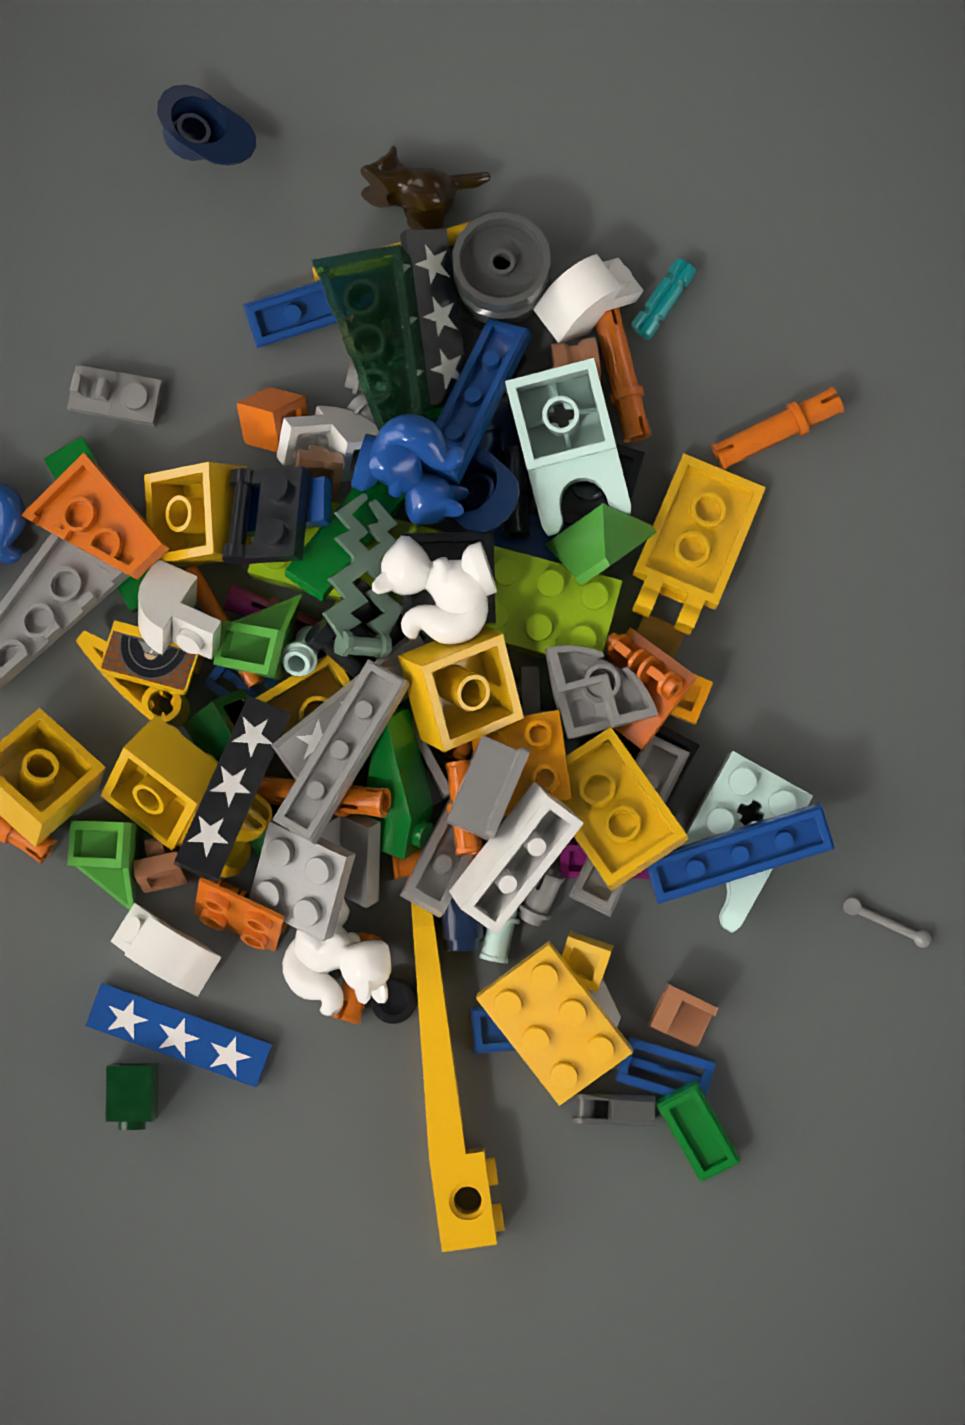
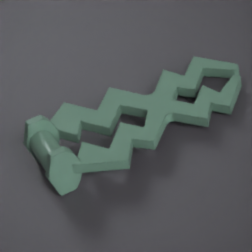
[322,493,403,659]

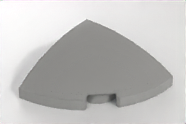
[545,645,658,741]

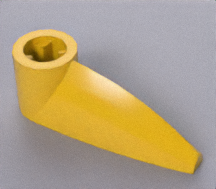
[76,630,190,728]

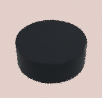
[371,978,417,1024]

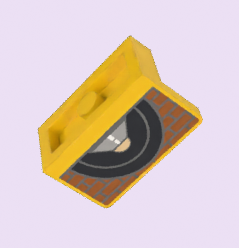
[99,620,204,695]

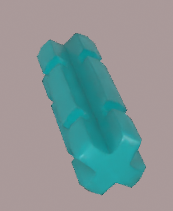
[631,258,696,340]

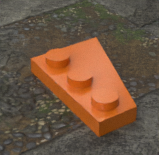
[21,453,170,580]

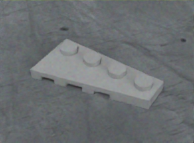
[0,533,130,689]

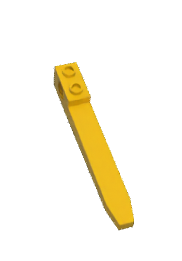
[411,902,505,1252]

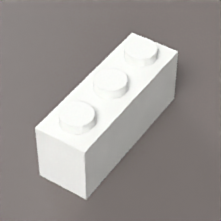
[449,782,583,934]

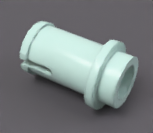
[282,626,321,676]
[479,909,520,964]

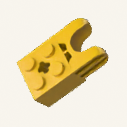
[101,715,272,878]

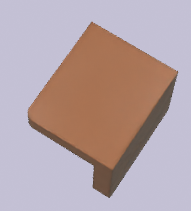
[648,983,719,1047]

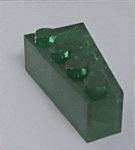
[311,244,433,432]

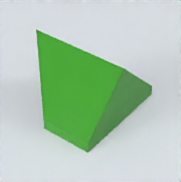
[545,504,657,586]
[213,593,303,681]
[67,821,141,911]

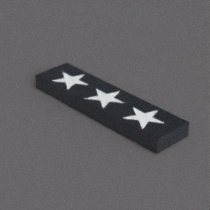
[400,229,466,409]
[174,695,291,883]

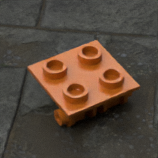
[605,627,698,750]
[194,877,288,952]

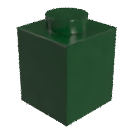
[105,1063,158,1130]

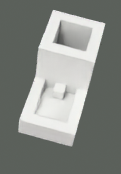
[533,254,644,343]
[276,406,380,481]
[138,560,221,660]
[110,903,222,997]

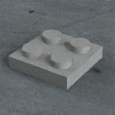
[249,820,356,941]

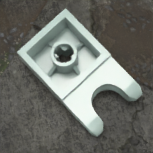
[505,358,631,536]
[679,751,813,933]

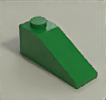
[366,705,433,860]

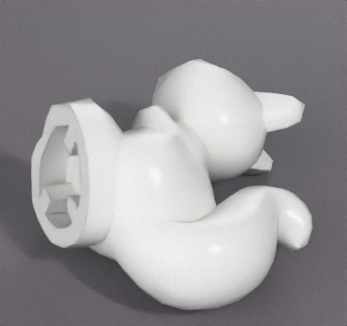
[372,536,497,645]
[282,899,391,1016]

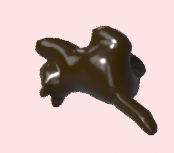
[360,146,491,229]

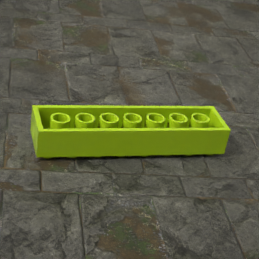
[247,501,622,660]

